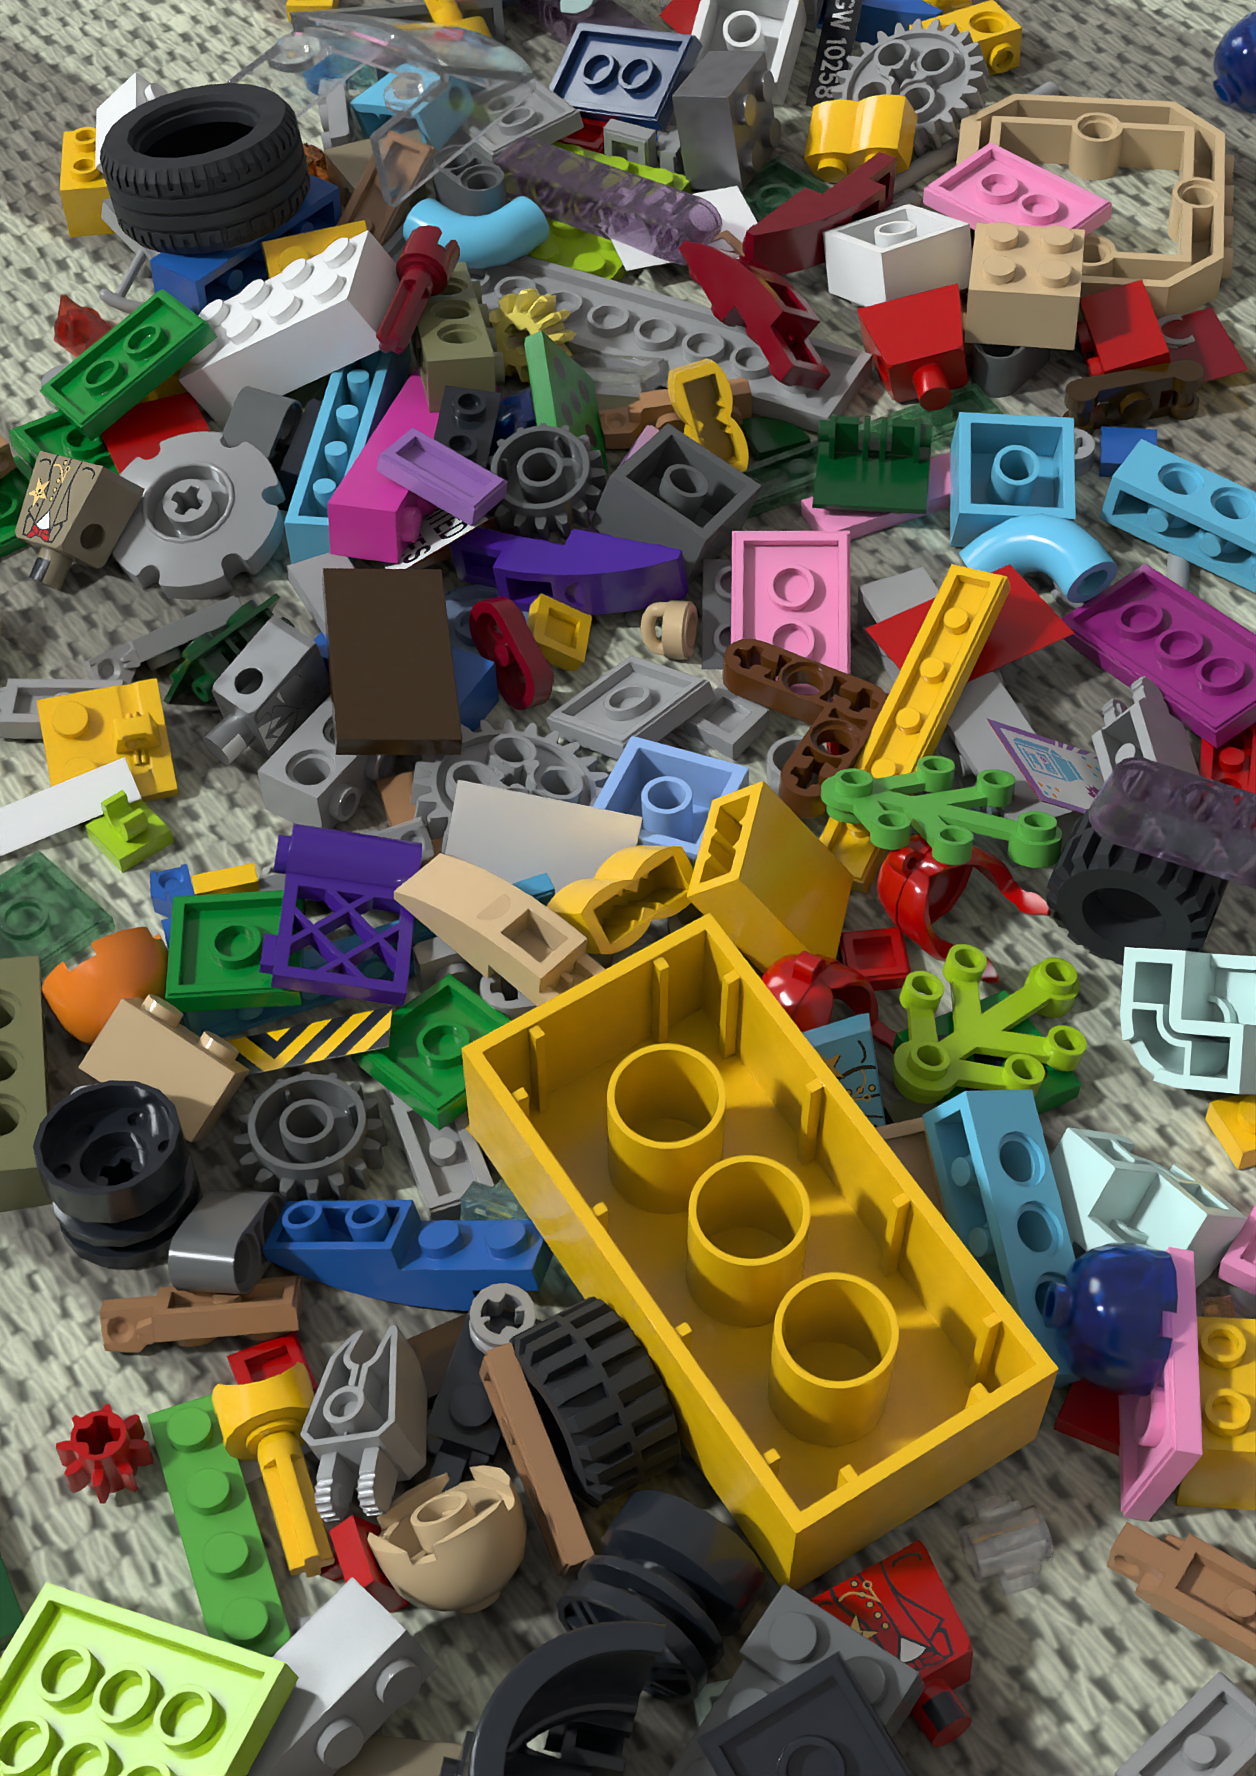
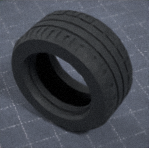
[100,83,310,255]

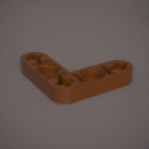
[722,639,887,818]

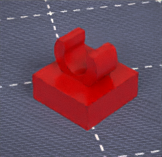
[319,1515,411,1613]

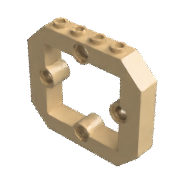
[956,94,1234,321]

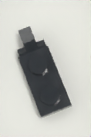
[426,1298,542,1492]

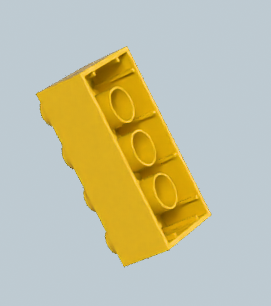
[461,913,1059,1591]

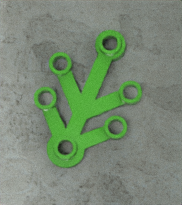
[821,755,1062,868]

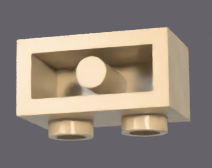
[78,994,250,1142]

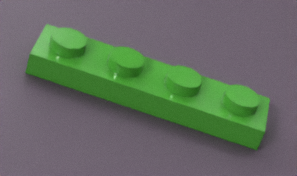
[147,1394,291,1658]

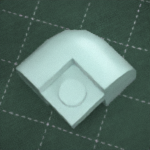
[1120,947,1256,1094]
[1050,1127,1248,1294]

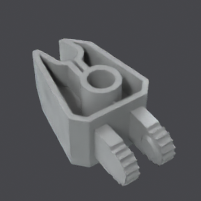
[300,1325,427,1522]

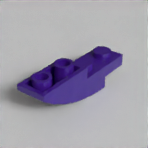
[449,528,688,615]

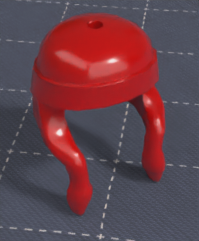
[877,833,1051,984]
[761,951,897,1107]

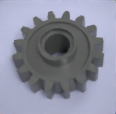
[486,423,607,541]
[234,1071,387,1203]

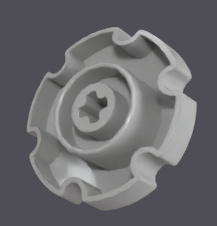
[112,431,285,600]

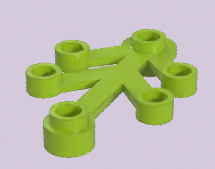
[891,944,1087,1104]

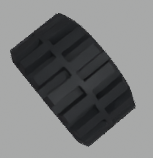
[1046,799,1229,966]
[509,1296,681,1508]

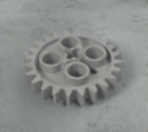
[830,19,989,158]
[410,719,609,854]

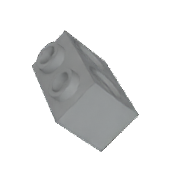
[258,695,396,829]

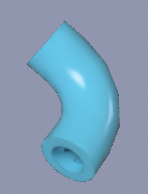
[403,196,550,270]
[959,513,1118,603]

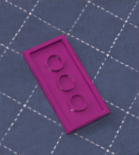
[1061,563,1256,748]

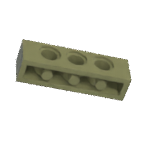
[411,262,505,413]
[0,955,53,1212]

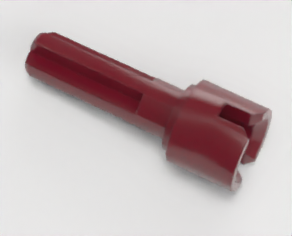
[376,225,460,354]

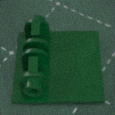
[812,414,932,514]
[163,593,295,704]

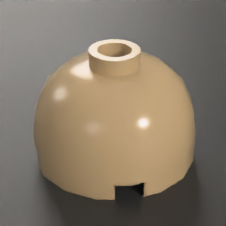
[367,1465,527,1613]

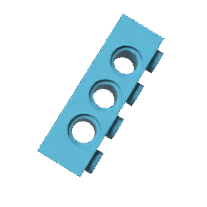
[1099,439,1256,593]
[922,1090,1104,1389]

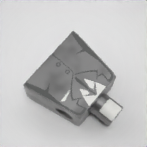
[203,615,331,765]

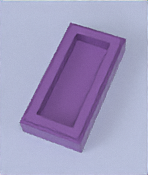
[377,427,508,526]

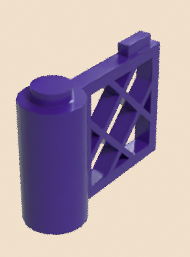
[259,824,422,1006]

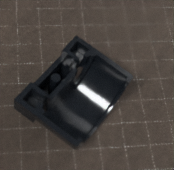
[439,1620,666,1776]

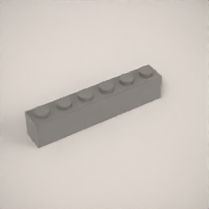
[857,567,1085,868]

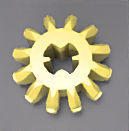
[489,288,577,383]

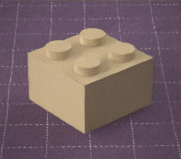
[965,222,1085,350]

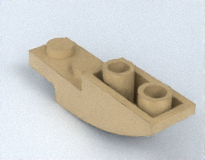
[394,853,605,1007]

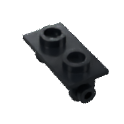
[434,385,502,469]

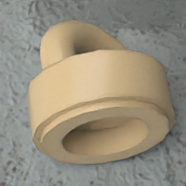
[640,600,698,660]

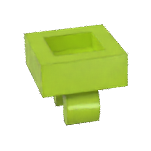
[85,790,174,873]

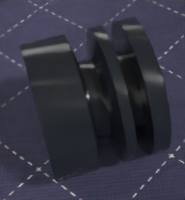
[33,1080,203,1268]
[557,1490,765,1704]

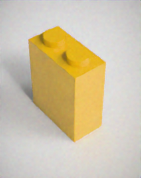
[686,781,854,974]

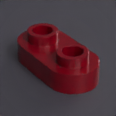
[469,596,554,710]

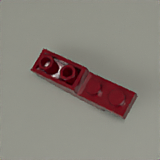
[742,152,897,276]
[678,241,831,390]

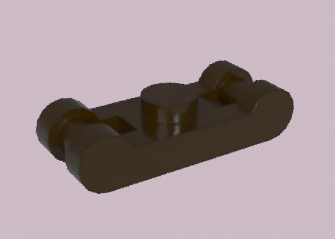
[1063,360,1204,435]

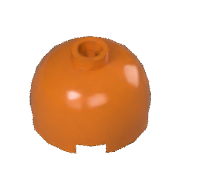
[41,926,169,1046]

